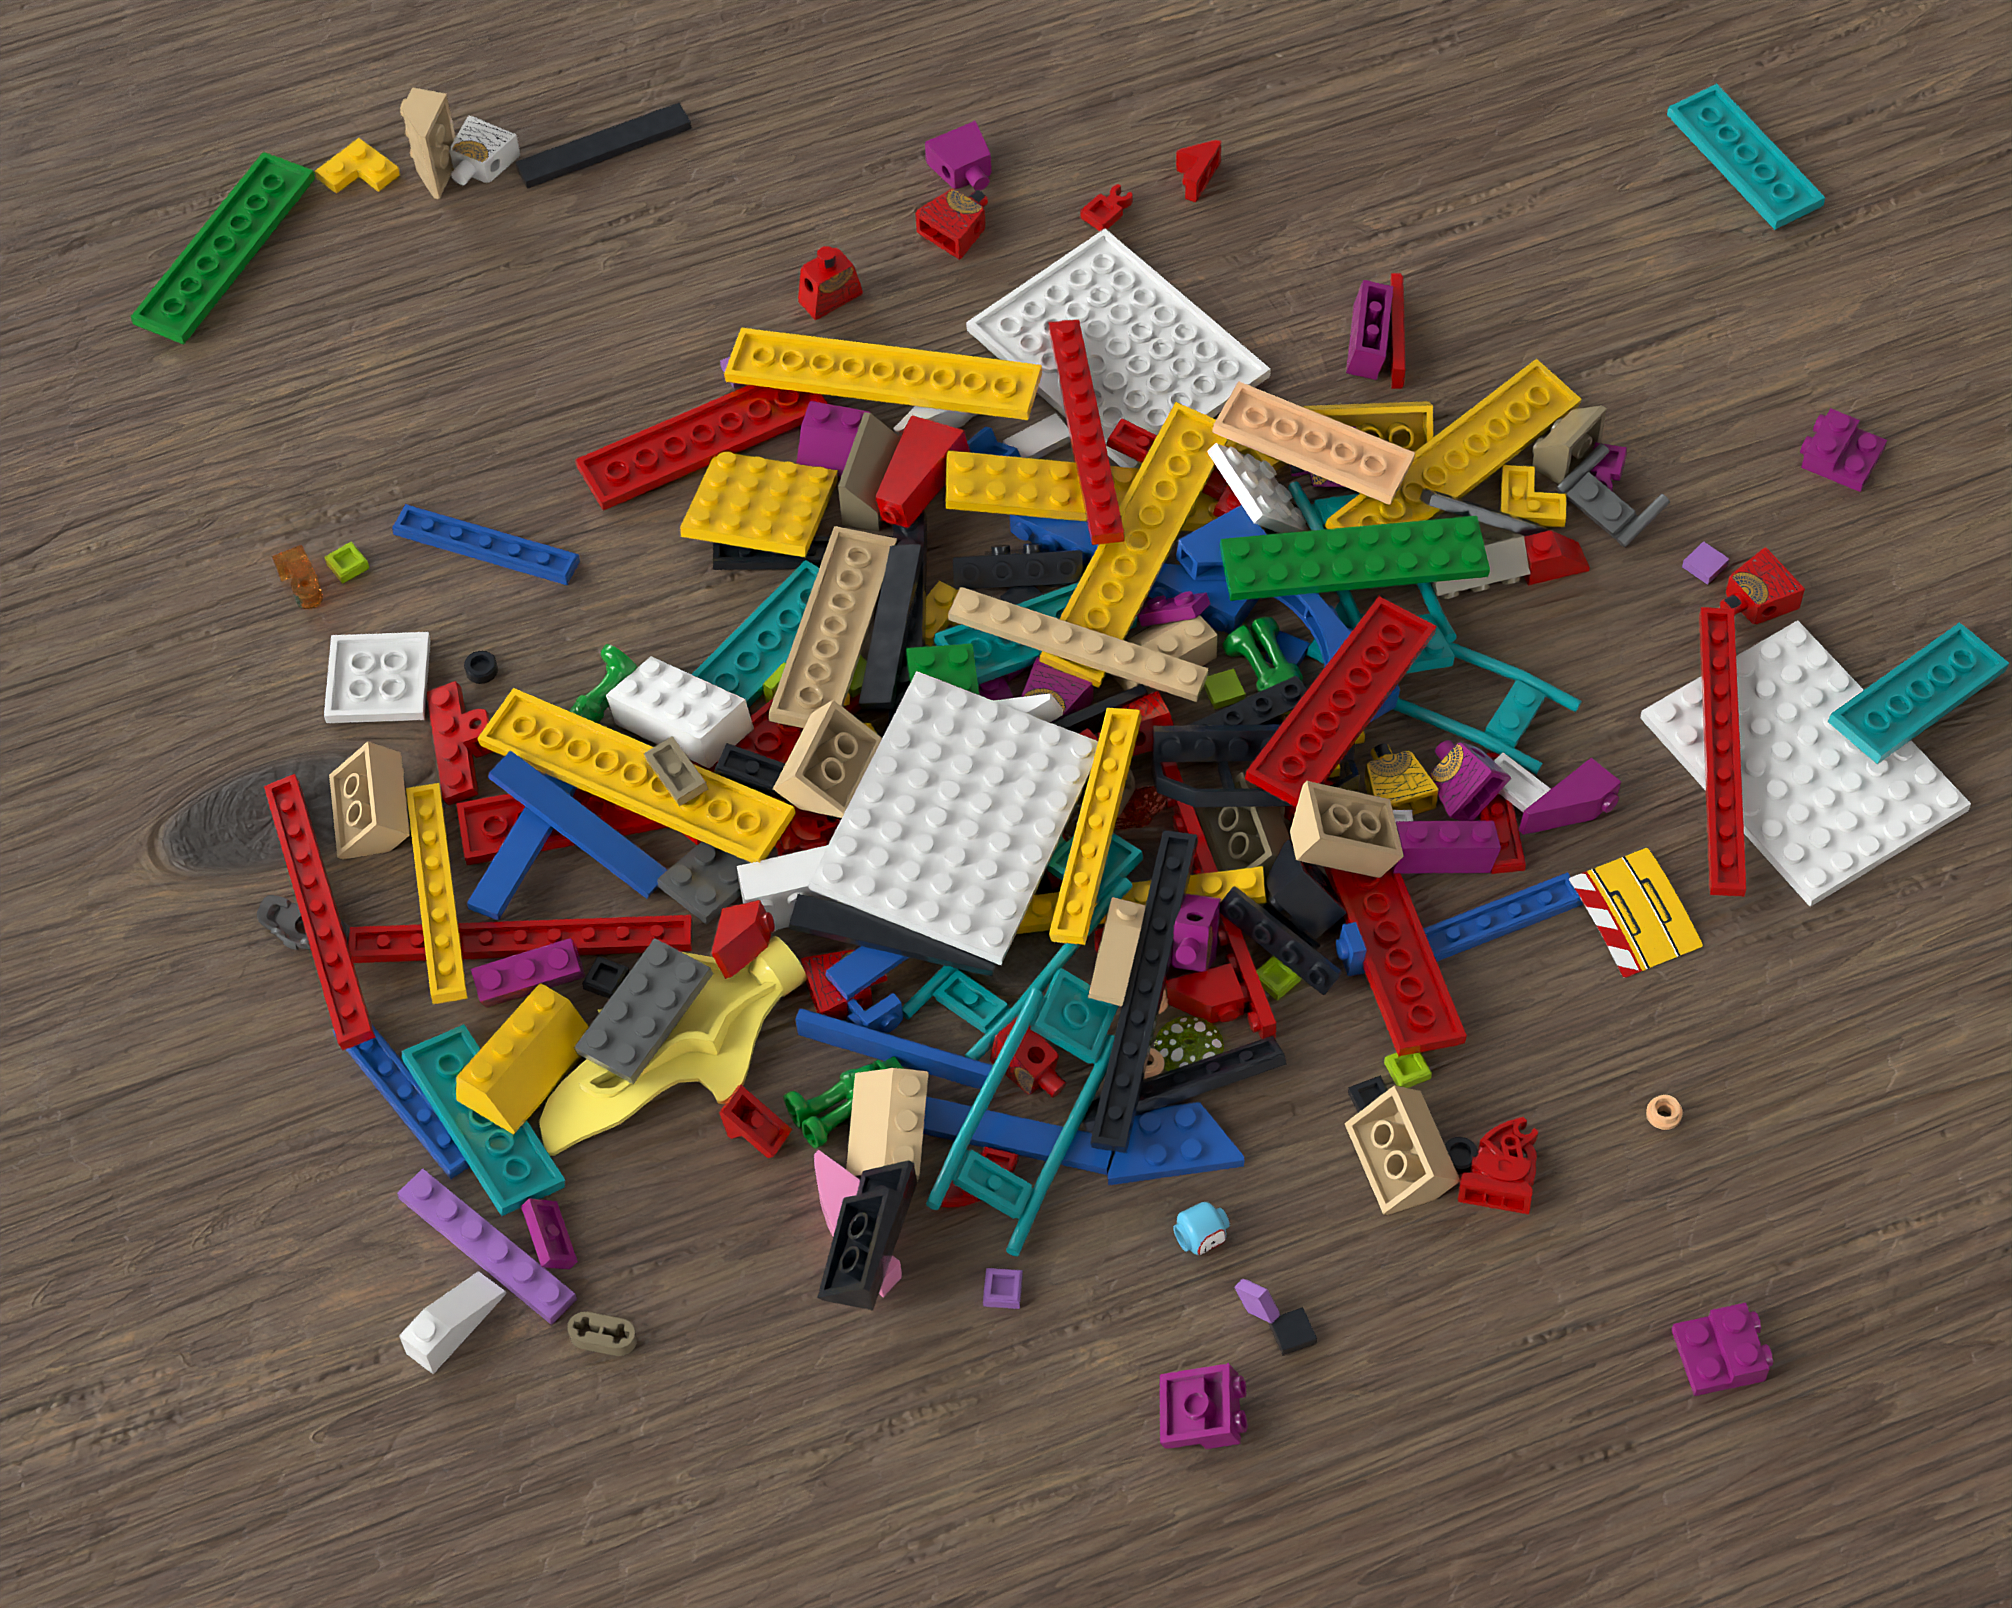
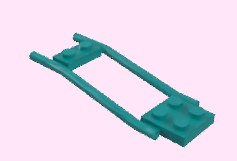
[1288,482,1457,674]
[1307,602,1582,775]
[902,833,1143,1061]
[926,968,1119,1256]

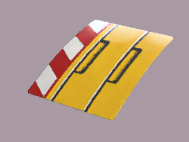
[1569,848,1703,978]

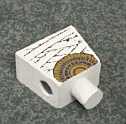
[450,115,520,185]

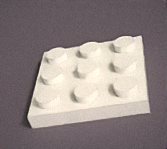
[1207,443,1310,533]
[324,632,431,723]

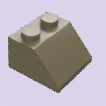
[1532,405,1607,484]

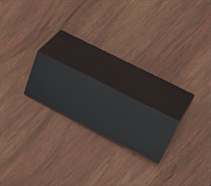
[817,1160,917,1310]

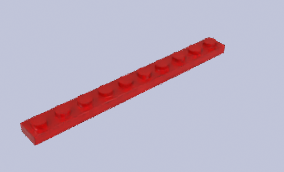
[1048,319,1124,545]
[1699,607,1746,897]
[1160,762,1276,1039]
[264,774,375,1050]
[348,915,693,963]

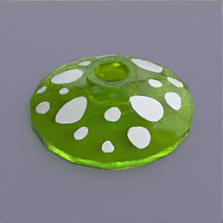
[1154,1016,1224,1071]

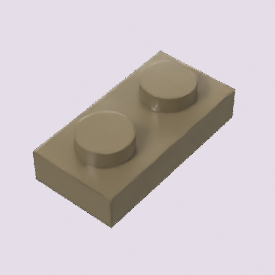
[644,736,708,807]

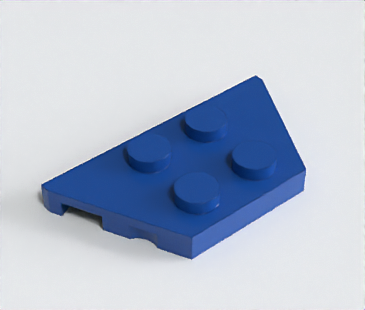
[1108,1102,1244,1185]

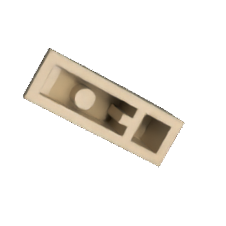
[1088,897,1146,1006]

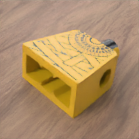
[1365,744,1438,815]

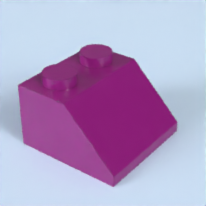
[796,401,871,481]

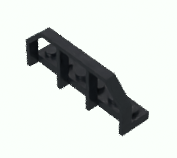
[1151,724,1359,807]

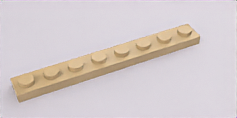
[948,587,1208,702]

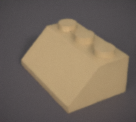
[400,87,456,199]
[1111,615,1217,695]
[773,700,882,818]
[329,742,410,859]
[1290,781,1404,878]
[846,1068,928,1182]
[1345,1085,1460,1215]

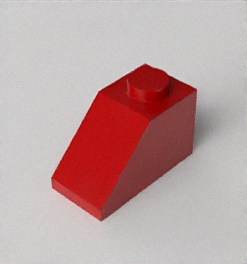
[1524,530,1590,586]
[711,900,775,979]
[1165,963,1245,1024]

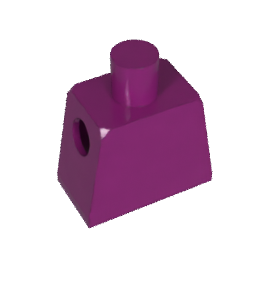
[925,121,992,191]

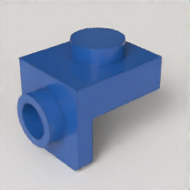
[967,426,1021,457]
[1336,922,1367,976]
[847,993,903,1033]

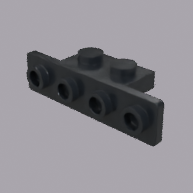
[953,543,1083,590]
[1189,676,1307,725]
[1220,886,1342,995]

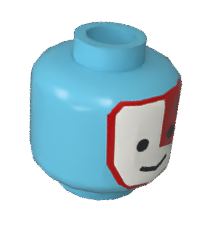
[1173,1202,1230,1255]

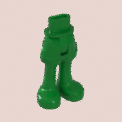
[1222,617,1303,718]
[569,644,638,724]
[783,1056,904,1149]

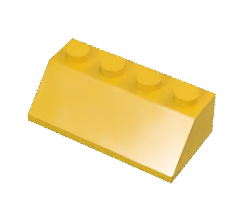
[1303,401,1433,452]
[456,983,589,1135]

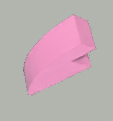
[814,1150,902,1297]

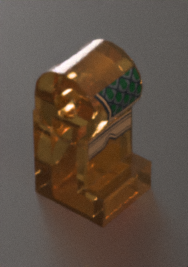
[272,544,323,609]

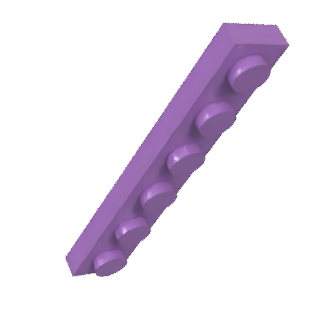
[397,1169,577,1325]

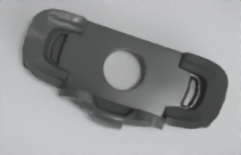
[257,895,350,950]

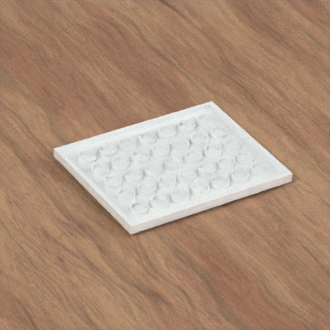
[966,229,1271,469]
[1640,620,1971,907]
[809,671,1098,965]

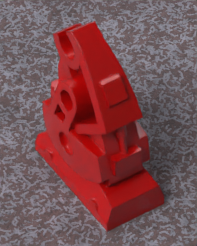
[770,796,841,856]
[1458,1117,1538,1215]

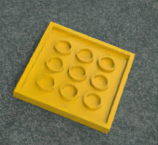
[680,452,838,557]

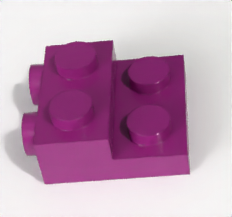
[1800,408,1887,492]
[1672,1302,1773,1396]
[1160,1363,1247,1449]

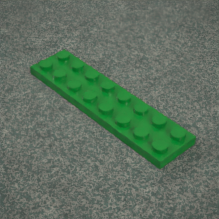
[130,152,315,345]
[1219,516,1490,601]

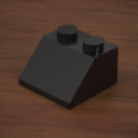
[1265,839,1347,939]

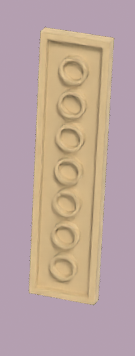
[769,526,897,728]

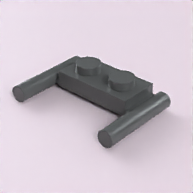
[1556,443,1670,548]

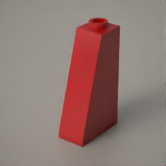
[875,415,970,528]

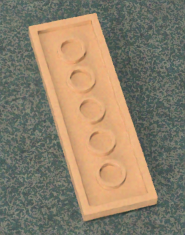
[1212,381,1415,505]

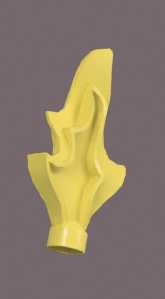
[539,936,807,1156]

